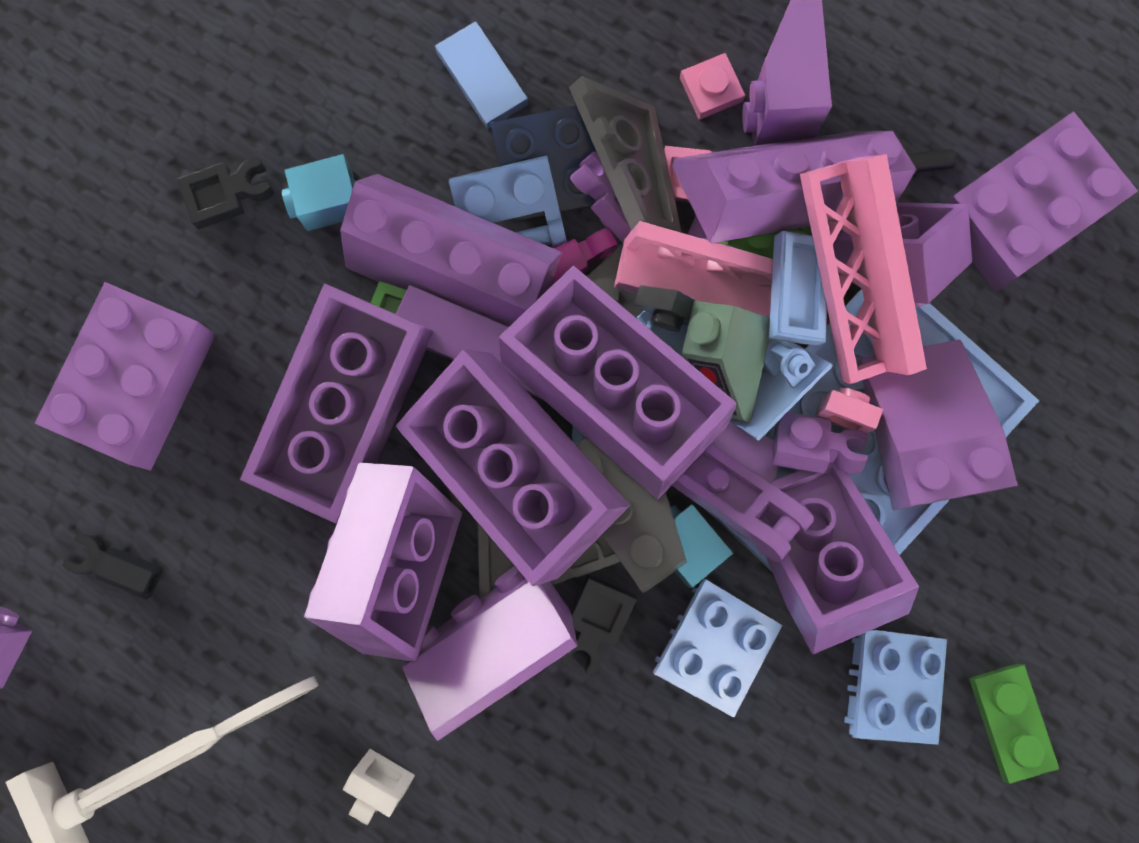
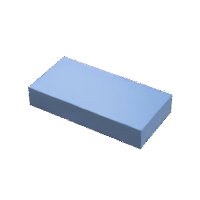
[435,21,528,130]
[769,231,827,346]

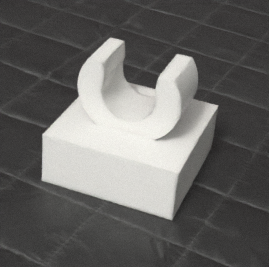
[343,749,415,825]

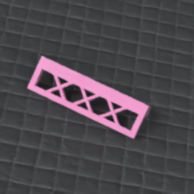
[800,154,927,384]
[614,221,773,318]

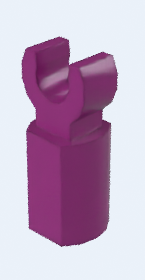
[549,228,618,288]

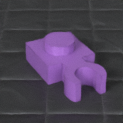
[570,151,631,244]
[772,412,868,474]

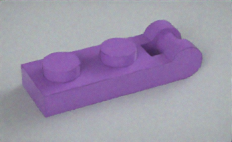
[672,444,814,562]

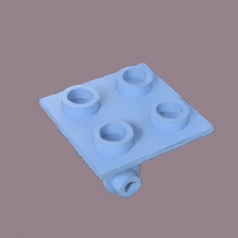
[730,339,833,441]
[653,578,782,717]
[844,630,947,745]

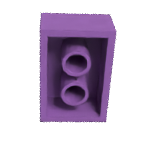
[946,111,1138,292]
[35,282,216,471]
[304,463,462,662]

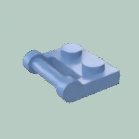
[449,155,567,248]

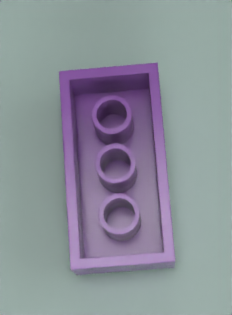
[499,265,737,500]
[240,283,434,524]
[396,349,630,586]

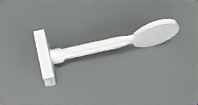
[6,676,319,843]

